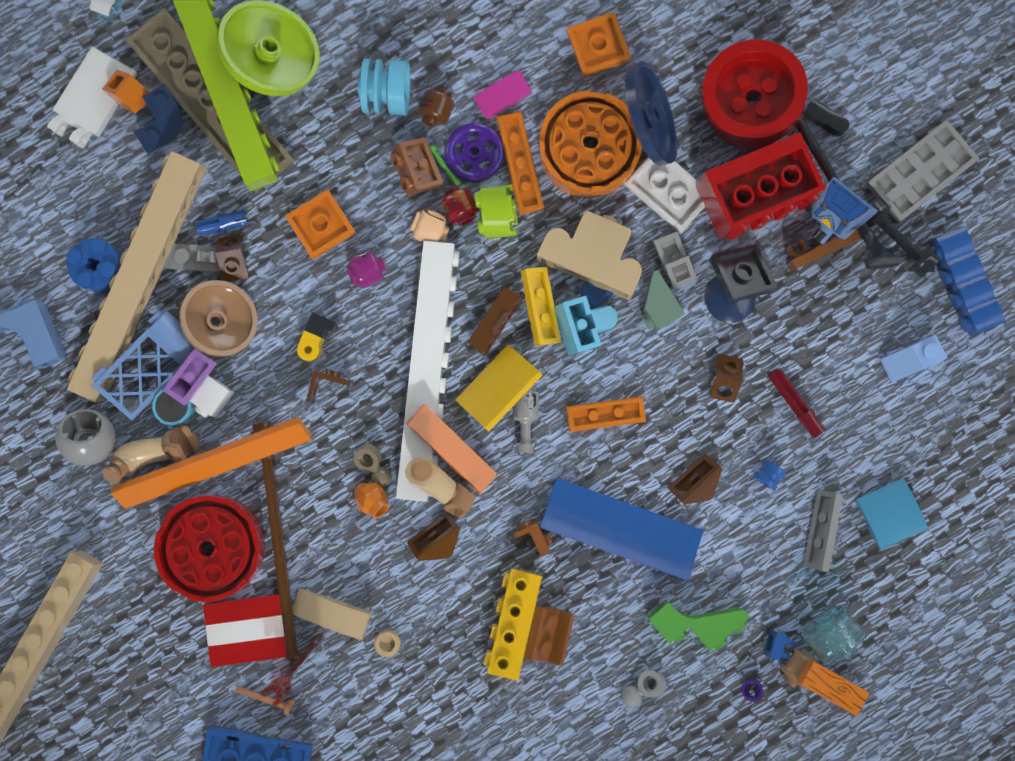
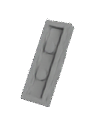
[163,244,221,272]
[803,490,846,572]

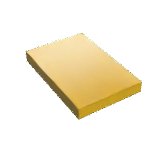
[455,345,543,432]

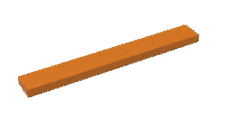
[110,417,312,509]

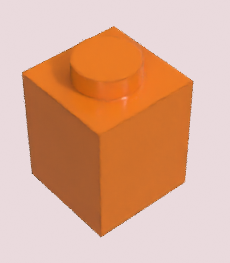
[102,69,149,113]

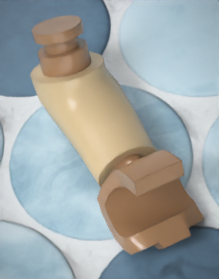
[103,425,200,484]
[405,457,476,518]

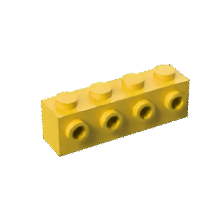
[484,567,542,681]

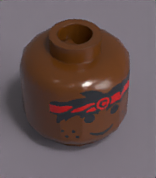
[417,87,455,128]

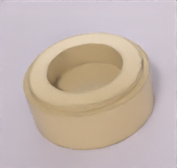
[374,630,401,657]

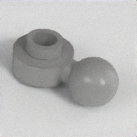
[621,670,666,707]

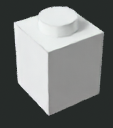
[190,376,235,418]

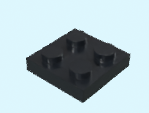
[709,244,778,303]

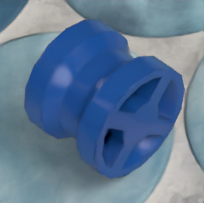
[753,459,786,491]

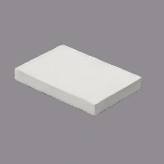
[624,157,705,234]

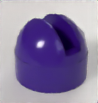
[741,679,763,702]

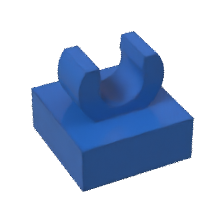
[763,629,796,661]

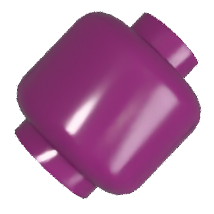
[346,251,386,289]

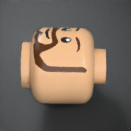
[410,208,450,242]

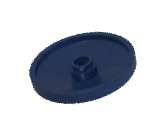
[625,61,678,166]

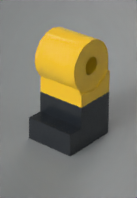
[297,312,339,362]

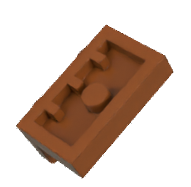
[391,137,443,198]
[524,606,574,665]

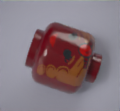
[441,186,479,226]

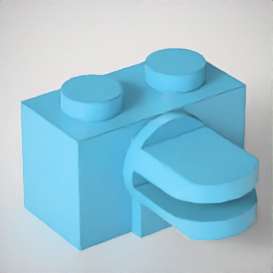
[555,296,617,356]

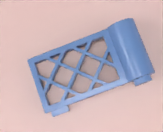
[91,310,201,420]

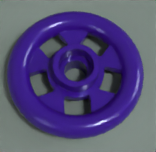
[444,123,505,183]

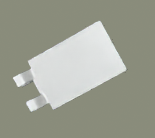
[47,47,137,149]

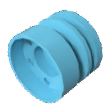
[358,58,410,115]

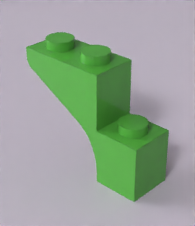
[646,600,750,652]

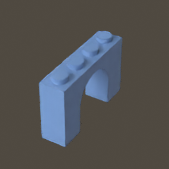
[0,299,67,369]

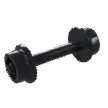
[866,200,941,278]

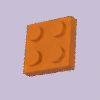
[566,12,631,78]
[285,189,356,260]

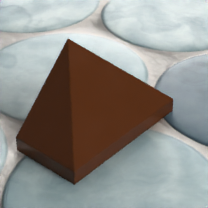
[667,453,722,504]
[407,512,460,561]

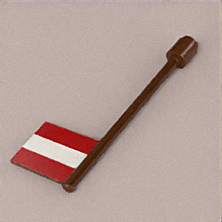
[203,422,301,667]

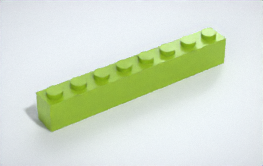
[173,0,280,191]

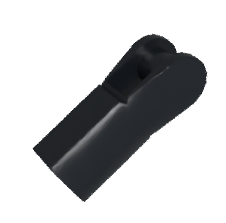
[802,98,850,137]

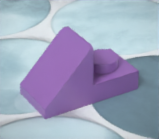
[162,348,217,406]

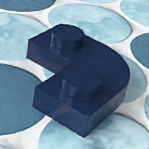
[134,84,183,154]

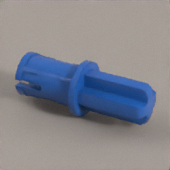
[195,209,248,236]

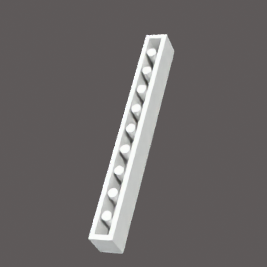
[396,241,460,502]

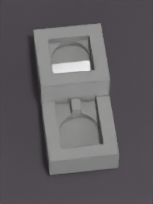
[652,231,697,289]

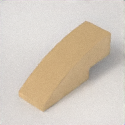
[293,588,372,640]

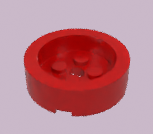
[702,39,808,149]
[154,495,265,602]

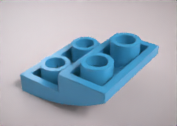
[855,478,928,551]

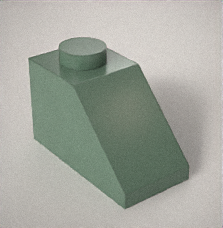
[642,270,685,332]

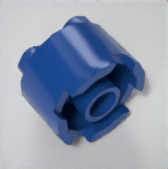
[66,238,123,294]

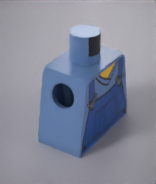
[812,177,878,244]

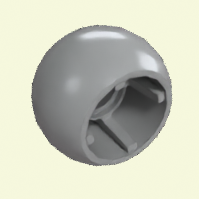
[55,409,116,466]

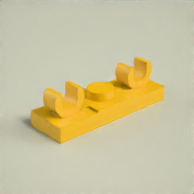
[521,267,561,346]

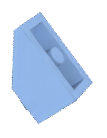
[880,335,947,383]

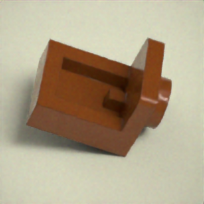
[513,520,552,556]

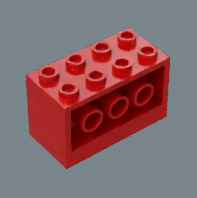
[695,132,826,241]

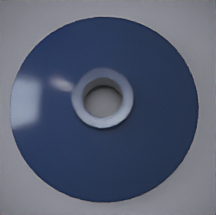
[705,277,756,323]

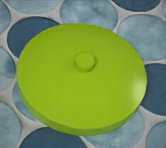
[216,0,320,96]

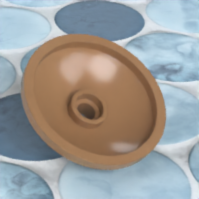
[179,280,258,357]

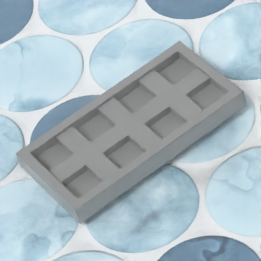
[866,120,980,223]

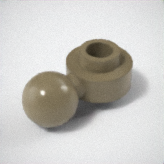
[354,444,392,488]

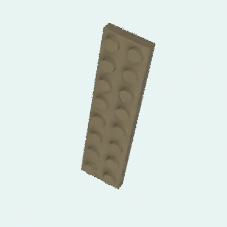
[126,8,294,193]

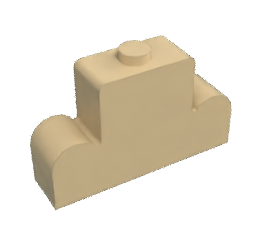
[537,211,642,301]

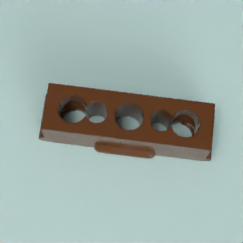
[468,286,523,356]

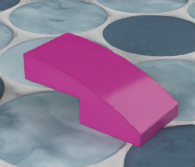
[473,70,533,119]

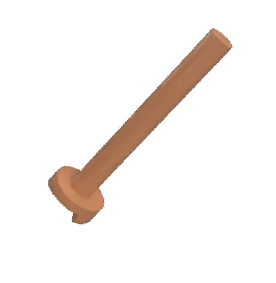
[235,686,295,716]

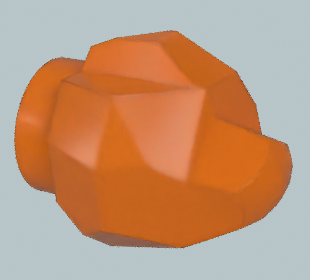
[354,483,390,519]

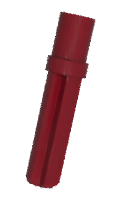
[769,369,826,439]

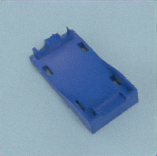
[202,725,313,761]

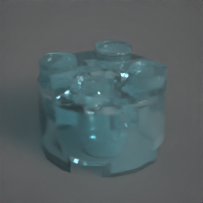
[801,605,867,667]

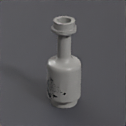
[513,385,539,453]

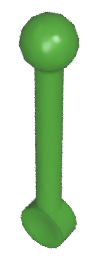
[429,144,462,188]

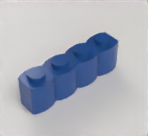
[929,227,1005,336]

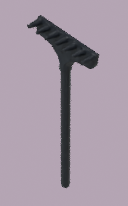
[796,116,911,270]

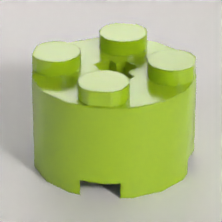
[475,184,518,239]

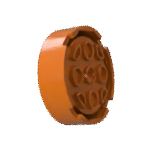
[539,90,642,198]

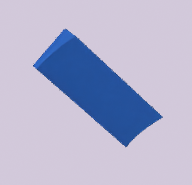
[540,478,704,581]

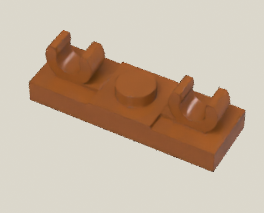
[786,230,860,272]

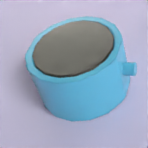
[152,389,196,429]

